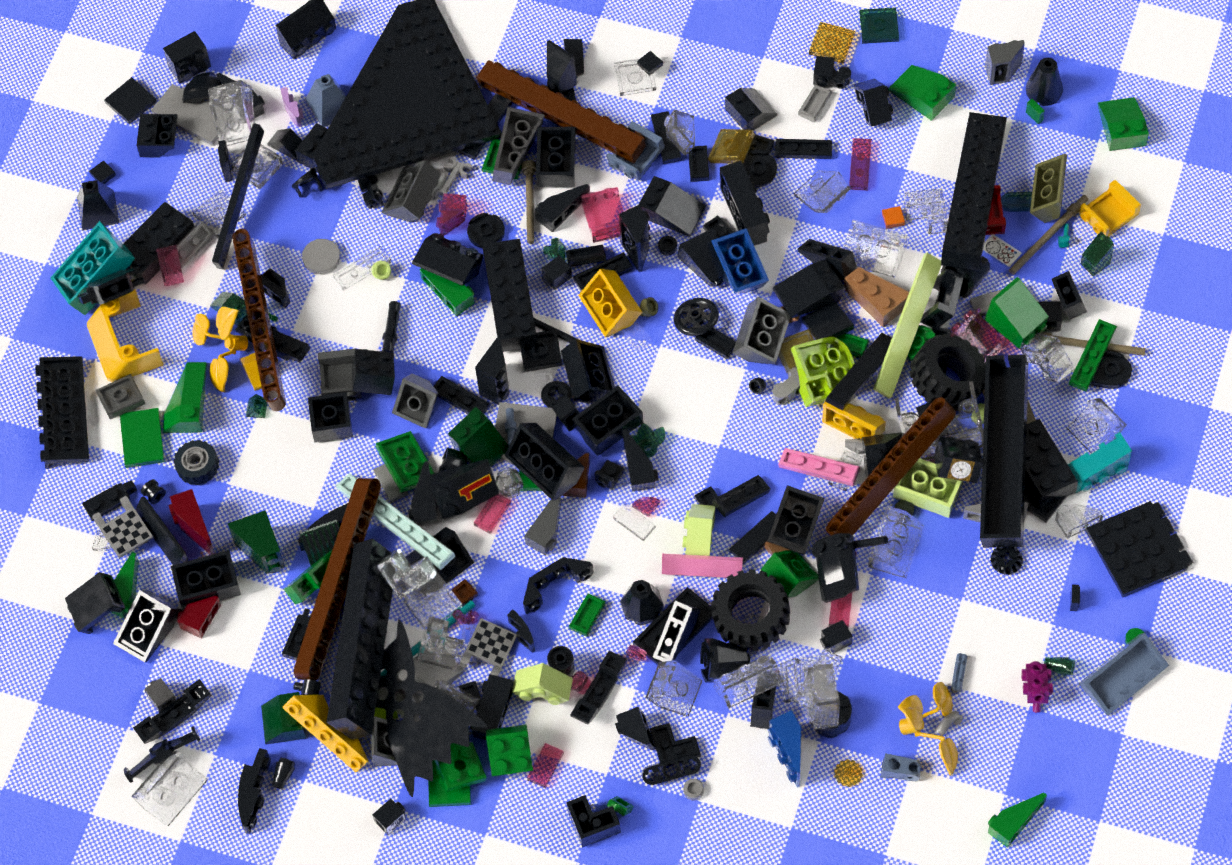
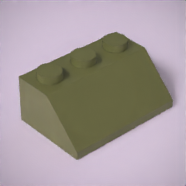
[1030,153,1067,223]

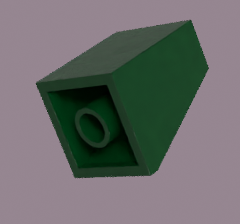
[448,407,509,467]
[227,510,285,574]

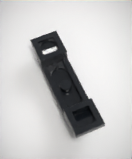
[570,650,627,725]
[133,679,212,744]

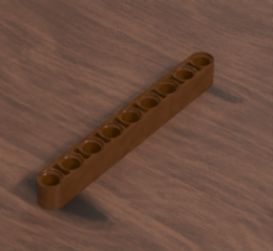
[826,397,956,536]

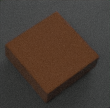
[450,579,478,607]

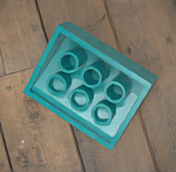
[50,221,135,315]

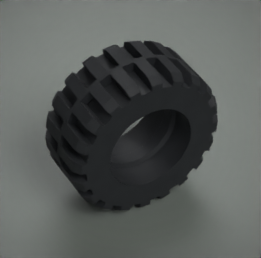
[910,334,986,411]
[711,569,790,651]

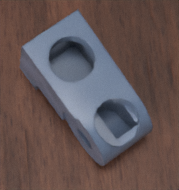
[880,753,921,782]

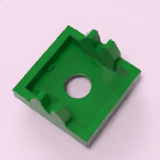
[435,742,487,792]

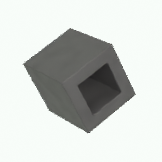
[144,678,176,712]

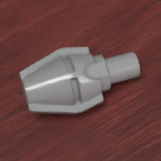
[845,438,863,454]

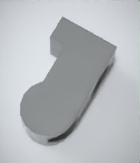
[772,367,800,405]

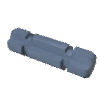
[951,653,968,693]

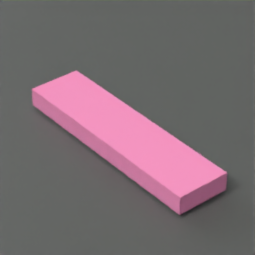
[778,448,860,486]
[662,553,743,578]

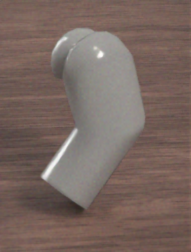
[935,711,963,736]

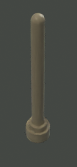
[521,160,536,244]

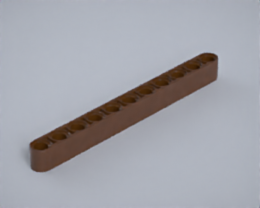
[232,229,286,412]
[293,478,381,681]

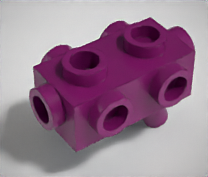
[1021,661,1053,713]

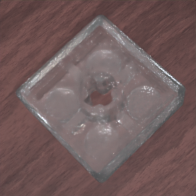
[231,144,283,189]

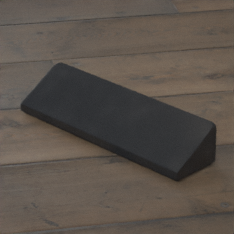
[135,496,189,565]

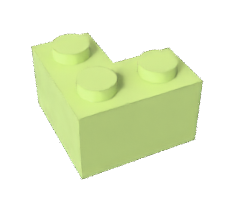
[682,504,716,556]
[512,663,573,705]

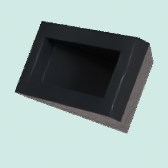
[267,128,303,162]

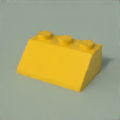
[578,269,643,337]
[822,402,886,439]

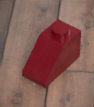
[177,596,221,639]

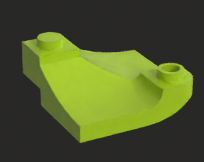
[791,337,864,407]

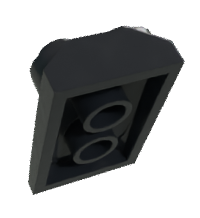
[812,533,859,603]

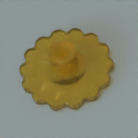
[834,759,863,787]

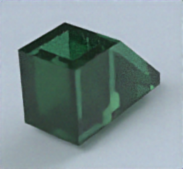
[1080,232,1114,276]

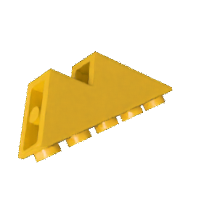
[283,695,368,772]

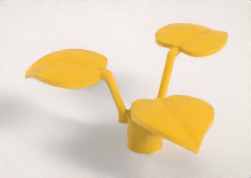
[192,307,248,392]
[898,682,958,776]

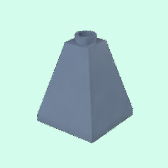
[305,73,346,127]

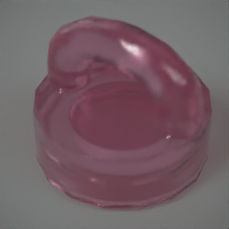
[571,671,591,694]

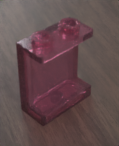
[581,187,624,243]
[950,308,1010,362]

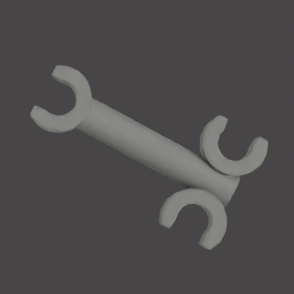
[433,156,473,204]

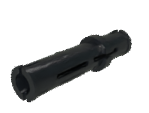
[382,301,401,353]

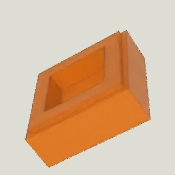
[882,206,905,229]

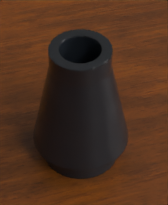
[272,757,295,790]

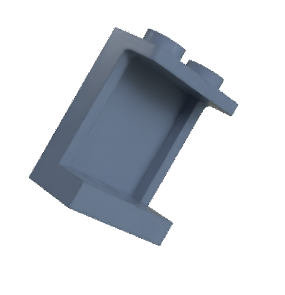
[606,121,665,181]

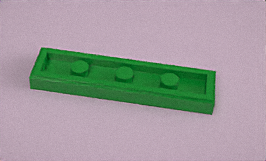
[1068,319,1117,392]

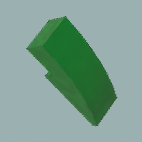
[283,550,332,605]

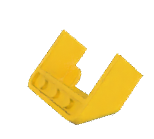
[87,289,164,382]

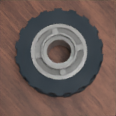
[174,440,219,485]

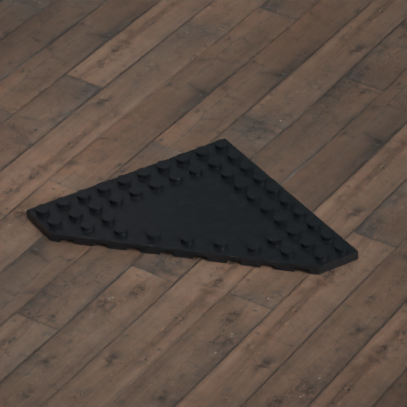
[312,0,502,189]

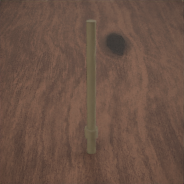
[1009,195,1089,275]
[1033,333,1146,356]

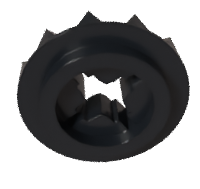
[541,381,572,408]
[990,547,1023,575]

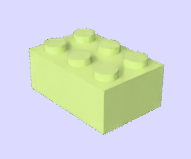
[893,458,964,518]

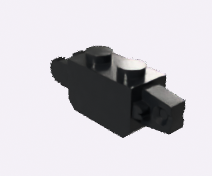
[77,266,145,304]

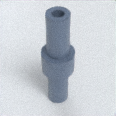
[505,408,517,446]

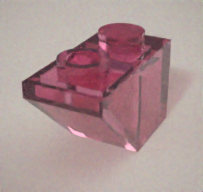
[436,193,468,236]

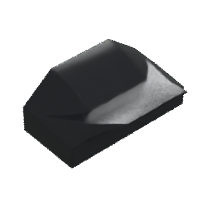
[261,268,291,308]

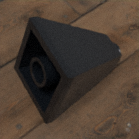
[77,180,119,231]
[677,228,725,287]

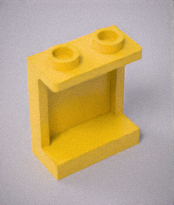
[1079,180,1141,239]

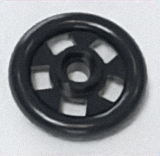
[673,298,719,336]

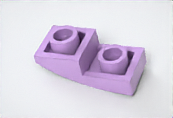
[280,87,304,127]

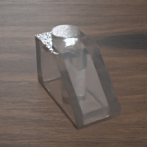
[664,109,695,155]
[1055,503,1104,539]

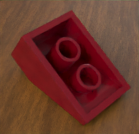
[168,489,215,555]

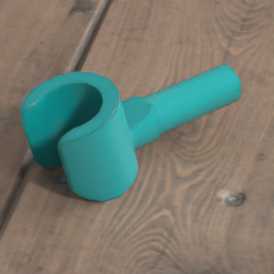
[1058,223,1070,248]

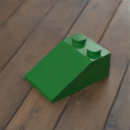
[888,65,956,121]
[1097,97,1149,151]

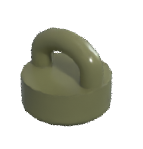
[640,297,658,317]

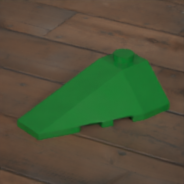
[163,362,207,433]

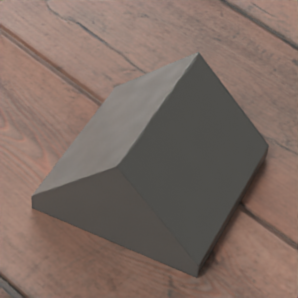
[371,716,398,767]

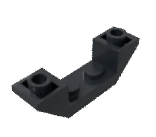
[523,557,594,614]

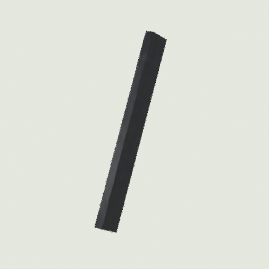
[212,123,265,270]

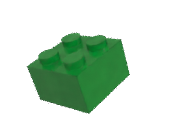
[486,724,533,776]

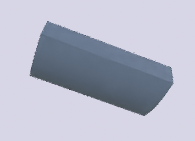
[1078,633,1170,716]

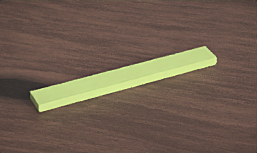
[873,252,941,398]

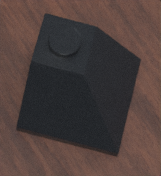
[547,40,577,94]

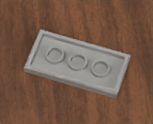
[151,84,234,146]

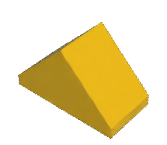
[240,353,271,391]

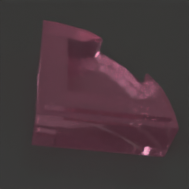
[632,497,660,517]

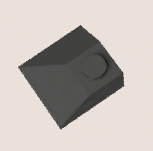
[392,373,438,429]

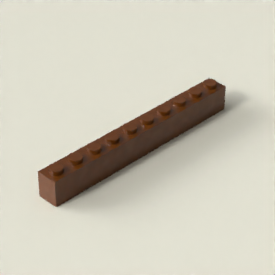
[476,60,646,164]

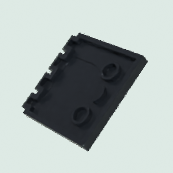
[1085,501,1193,598]

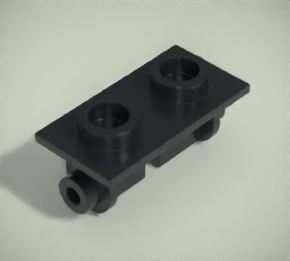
[358,175,384,209]

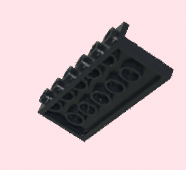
[35,356,89,469]

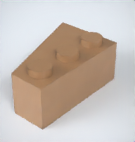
[844,267,909,327]

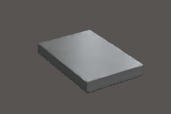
[495,402,557,440]

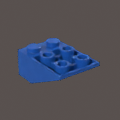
[767,710,801,788]

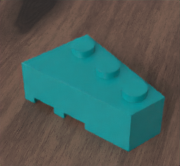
[1068,432,1132,493]

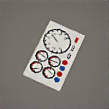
[983,234,1022,267]

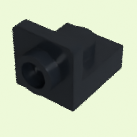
[595,459,624,490]

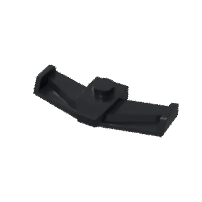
[123,726,200,783]

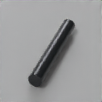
[534,318,579,343]
[854,536,888,549]

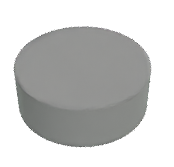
[683,779,704,801]

